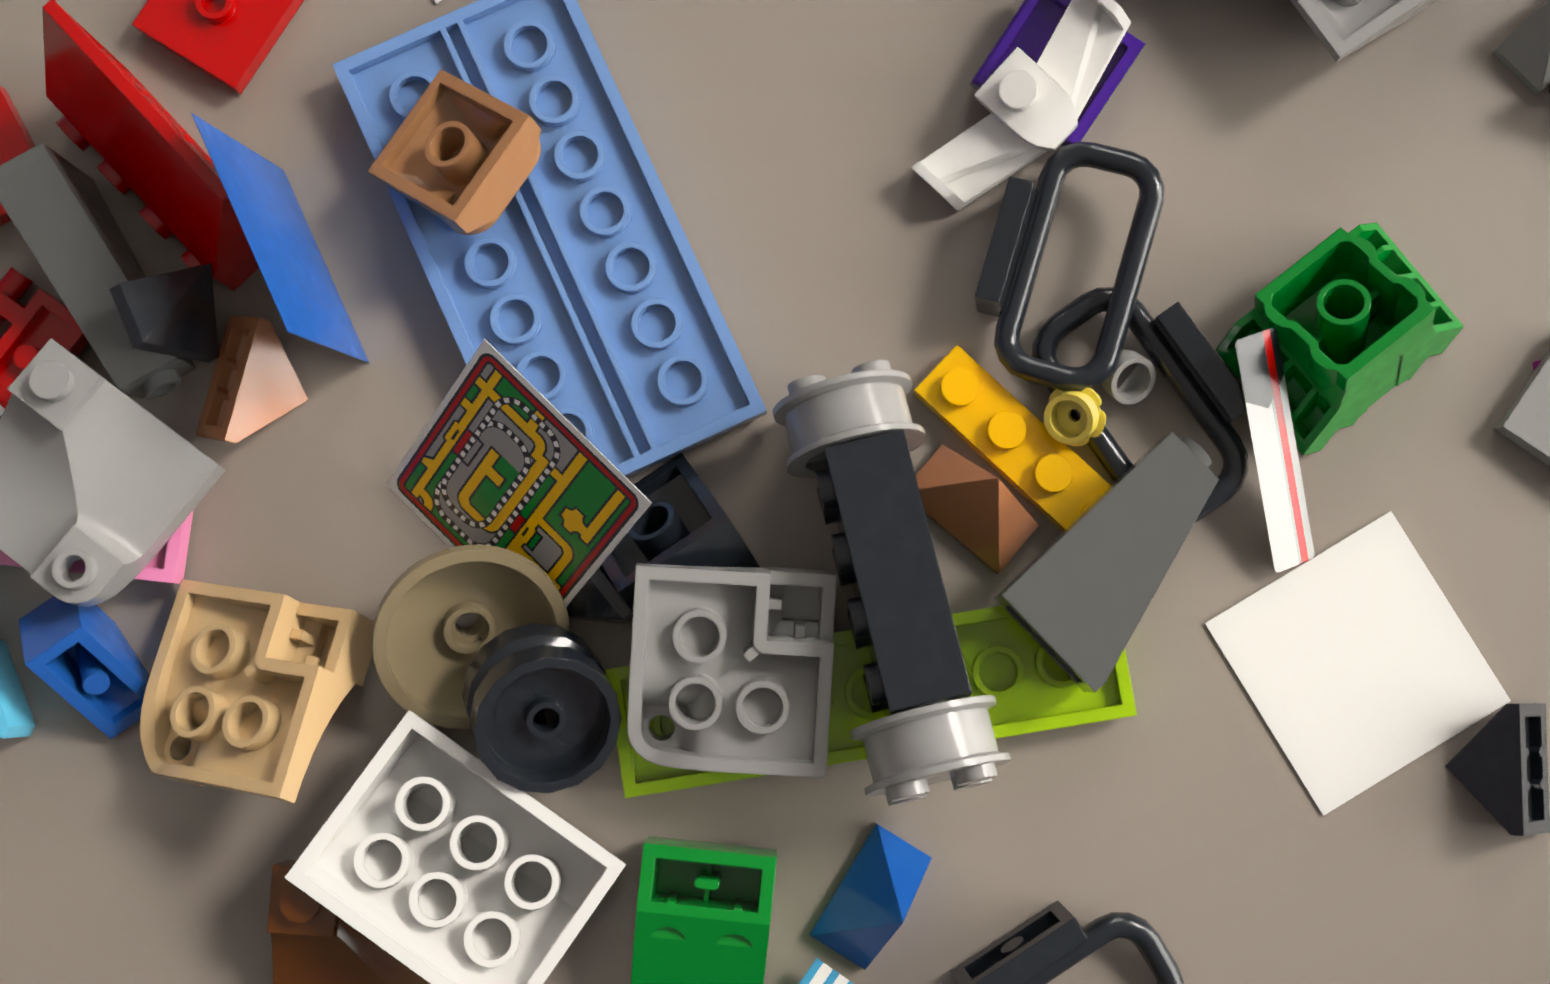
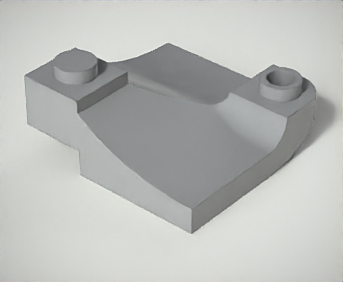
[0,338,226,607]
[627,563,837,778]

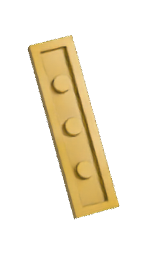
[913,345,1111,532]

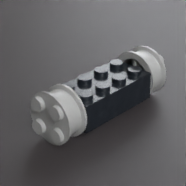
[773,360,1012,807]

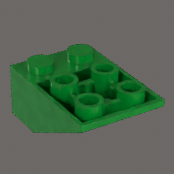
[631,836,777,984]

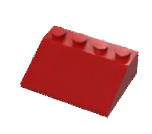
[42,0,259,291]

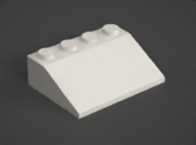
[285,710,627,984]

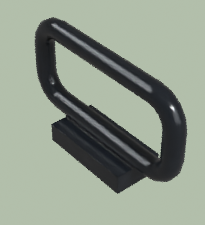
[975,142,1165,391]
[1032,287,1249,523]
[951,900,1184,984]

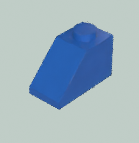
[18,596,150,739]

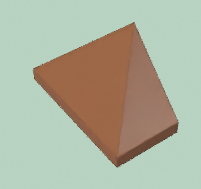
[195,316,308,444]
[916,444,1039,574]

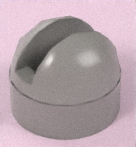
[1102,349,1156,405]

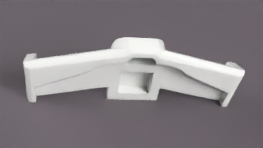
[911,0,1131,211]

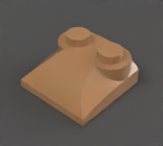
[368,69,541,235]

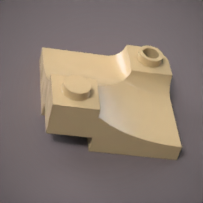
[140,579,374,803]

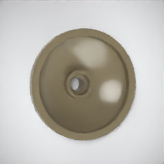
[372,545,570,729]

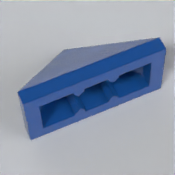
[810,823,932,970]

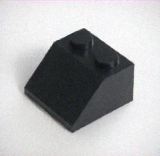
[602,453,760,612]

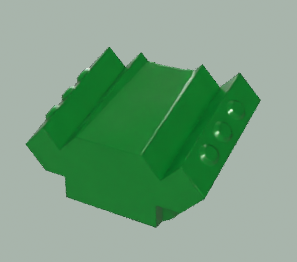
[1216,222,1464,456]

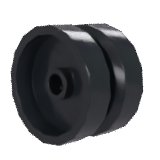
[462,623,622,793]

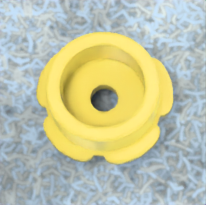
[1044,387,1106,447]

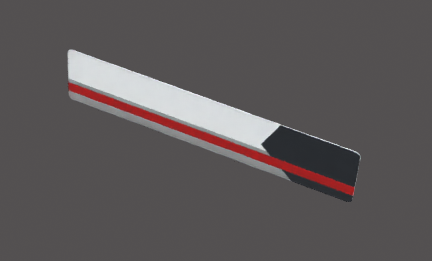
[1235,328,1315,572]

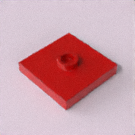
[132,0,304,95]

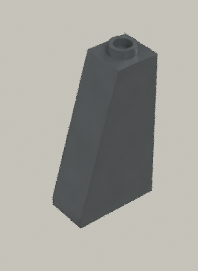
[0,142,196,399]
[994,431,1219,693]

